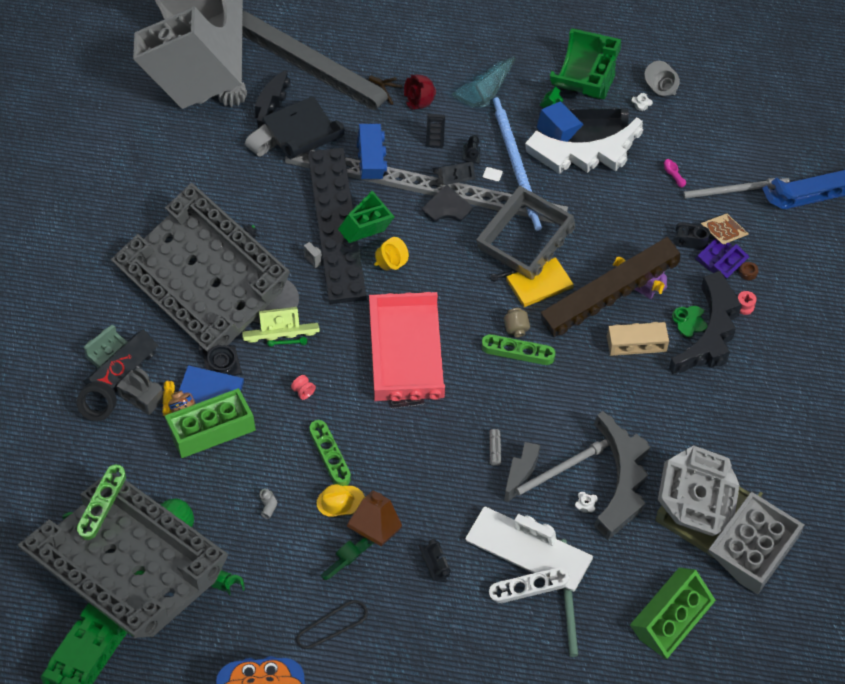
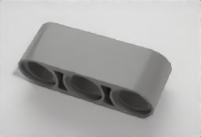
[245,124,278,156]

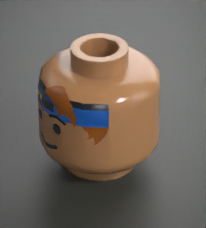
[168,390,196,413]

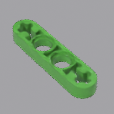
[482,335,555,365]
[310,420,351,486]
[77,464,126,540]

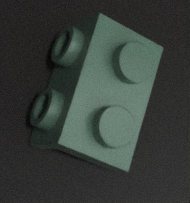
[84,325,127,368]

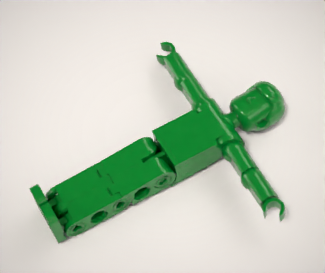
[41,498,245,684]

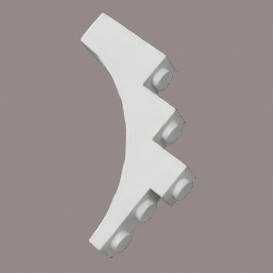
[525,118,643,174]

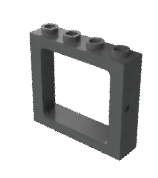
[476,186,575,280]

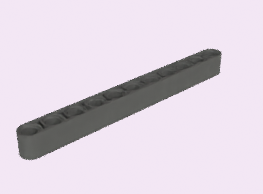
[242,11,388,110]

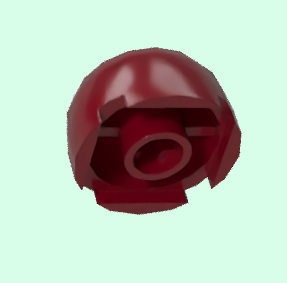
[404,74,436,110]

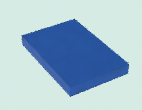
[179,366,244,404]

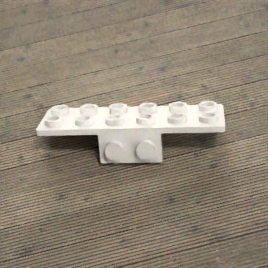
[465,507,593,592]

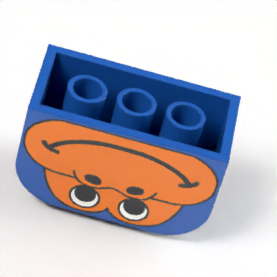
[216,656,305,684]

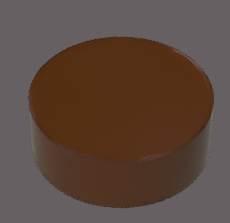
[739,262,759,280]

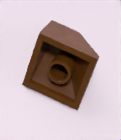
[347,490,402,546]

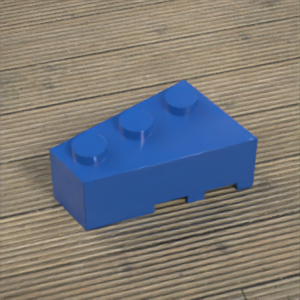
[356,124,387,179]

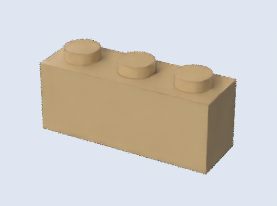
[607,322,669,356]

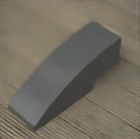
[504,442,540,502]

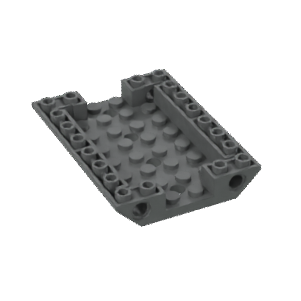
[111,182,290,352]
[17,473,228,638]

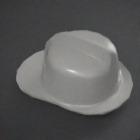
[645,61,680,96]

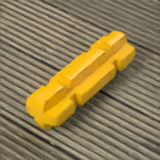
[162,381,175,417]

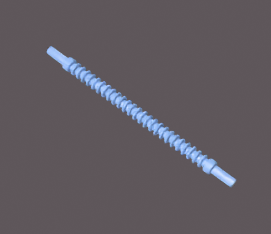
[493,98,542,231]

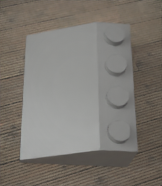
[708,492,804,595]

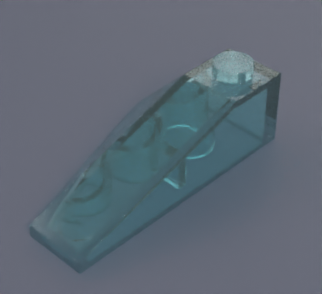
[452,56,515,108]

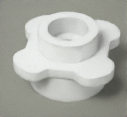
[632,93,652,111]
[575,492,598,513]

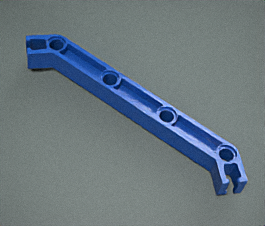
[762,170,845,209]

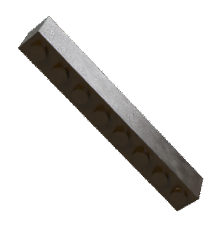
[541,237,680,337]

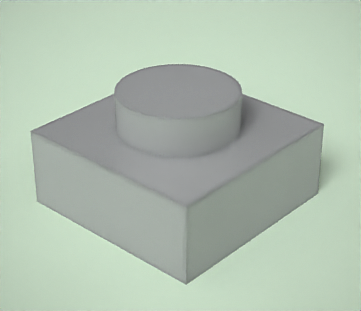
[304,242,322,268]

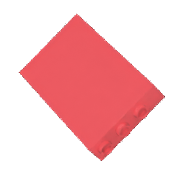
[369,292,445,401]

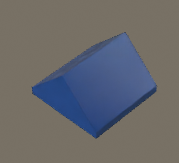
[537,101,583,142]

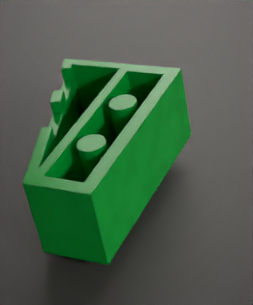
[338,191,395,243]

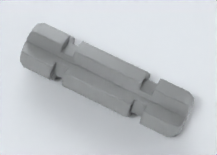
[490,429,501,466]

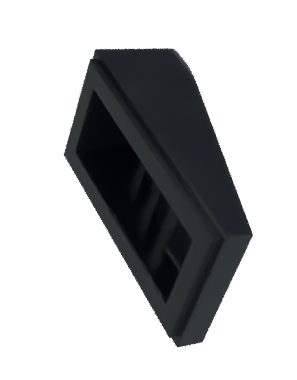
[426,114,445,148]

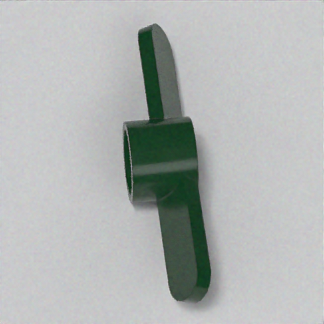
[321,537,374,580]

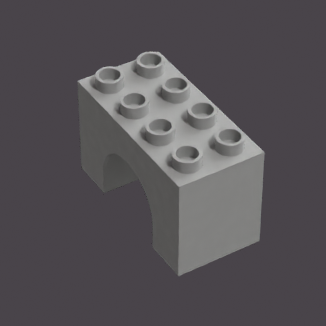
[133,0,243,109]

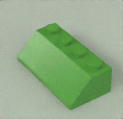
[165,388,256,458]
[630,568,716,659]

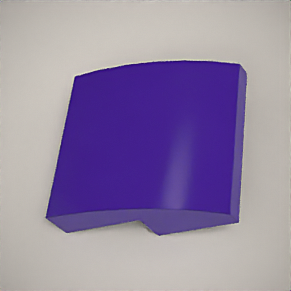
[695,238,749,279]

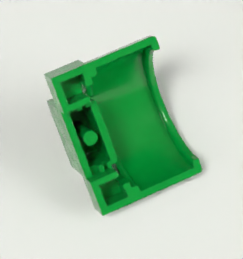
[550,28,621,100]

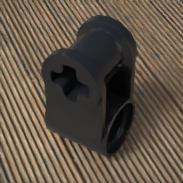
[673,223,710,250]

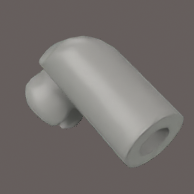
[259,488,277,519]

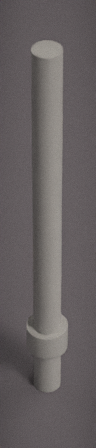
[683,178,790,199]
[515,439,609,496]

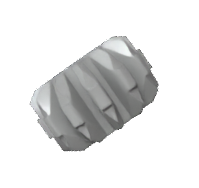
[217,82,247,107]

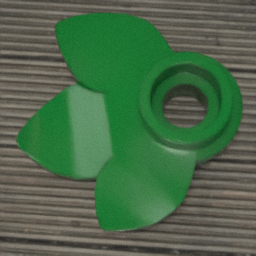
[672,306,708,337]

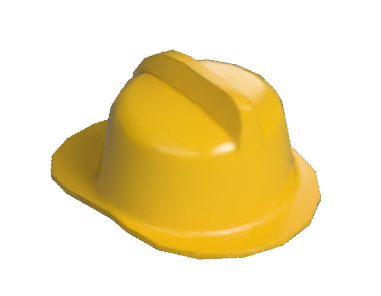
[374,237,409,270]
[317,484,365,517]

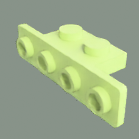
[242,307,320,342]

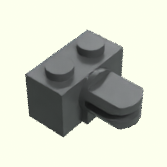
[117,368,163,415]

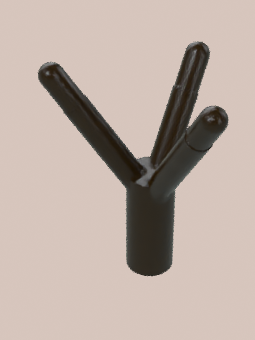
[368,75,403,105]

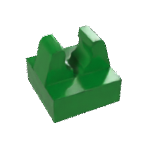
[540,86,563,109]

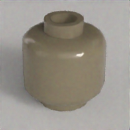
[504,308,530,338]

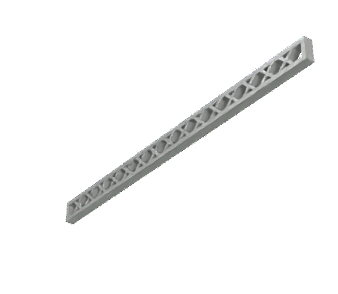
[285,150,568,223]

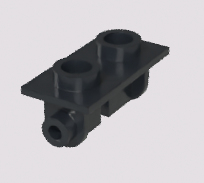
[462,135,481,164]
[419,539,451,583]

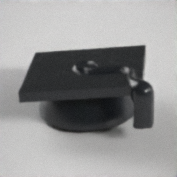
[199,345,242,376]

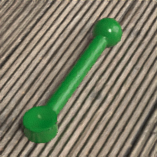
[267,337,307,347]

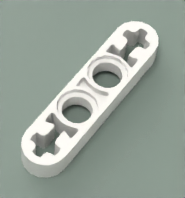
[489,568,570,603]

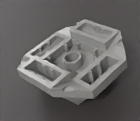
[658,445,740,536]

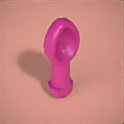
[664,159,686,188]

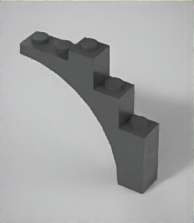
[594,411,650,540]

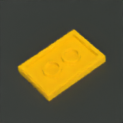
[506,257,574,307]

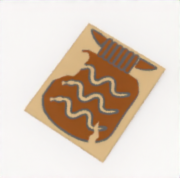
[701,214,749,244]

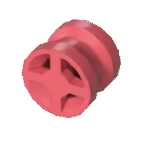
[738,291,757,315]
[291,375,316,400]

